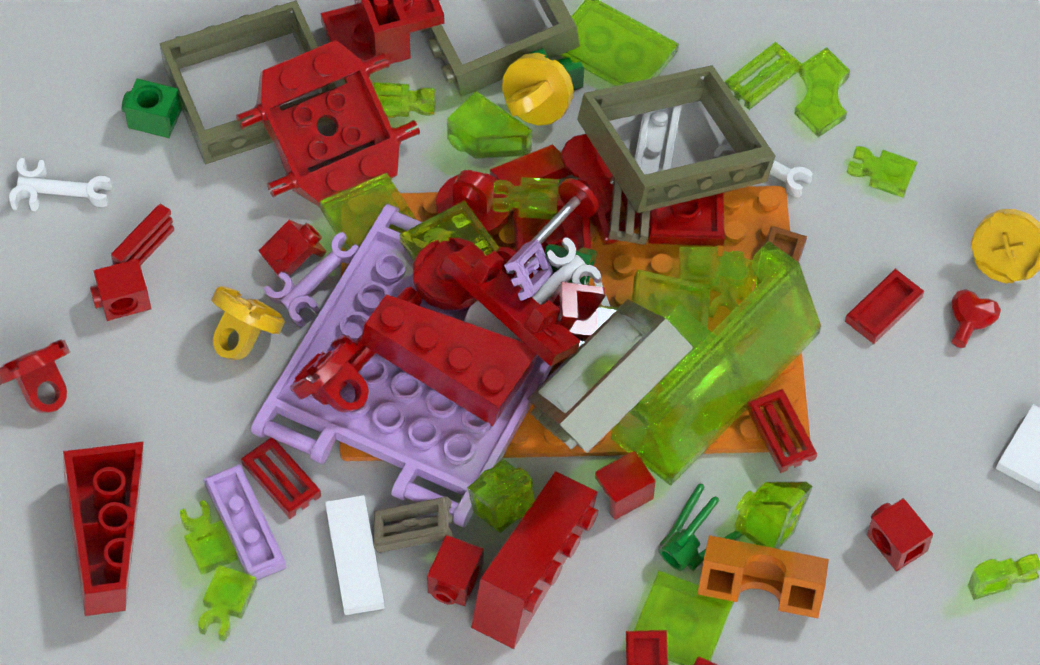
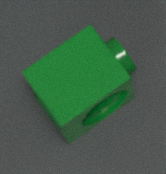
[121,78,182,138]

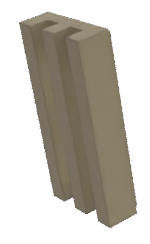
[608,178,650,245]
[374,496,453,553]

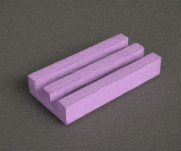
[504,239,553,301]

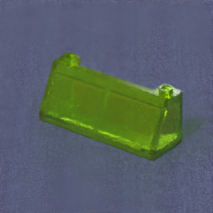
[611,241,821,486]

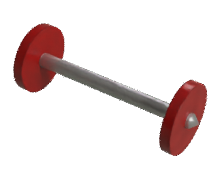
[496,178,599,280]

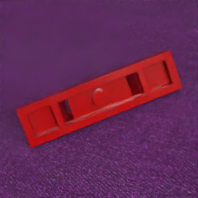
[441,243,581,367]

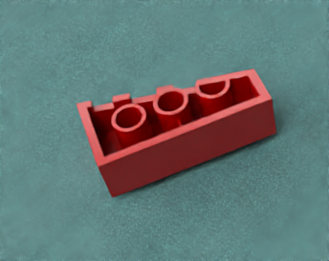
[360,294,538,427]
[63,441,144,616]
[471,471,599,649]

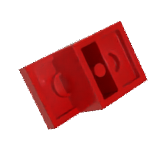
[320,0,445,65]

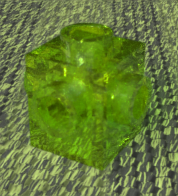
[467,459,535,533]

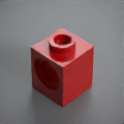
[90,258,152,321]
[867,498,933,571]
[427,535,484,606]

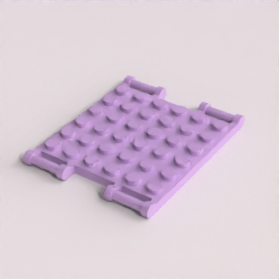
[251,204,553,528]

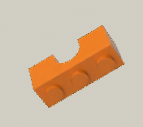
[697,535,829,619]

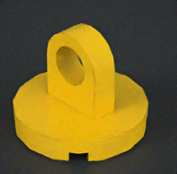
[502,53,574,126]
[971,209,1040,283]
[211,286,285,360]

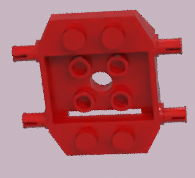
[236,40,420,209]

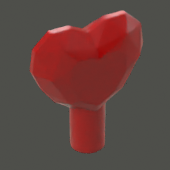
[951,289,1001,348]

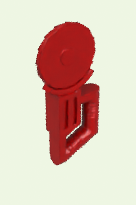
[562,134,640,245]

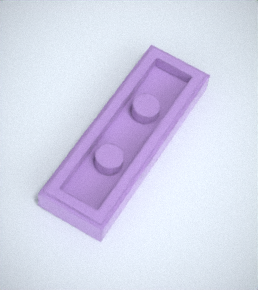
[203,464,286,583]

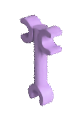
[264,232,359,327]

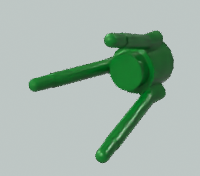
[659,483,746,572]

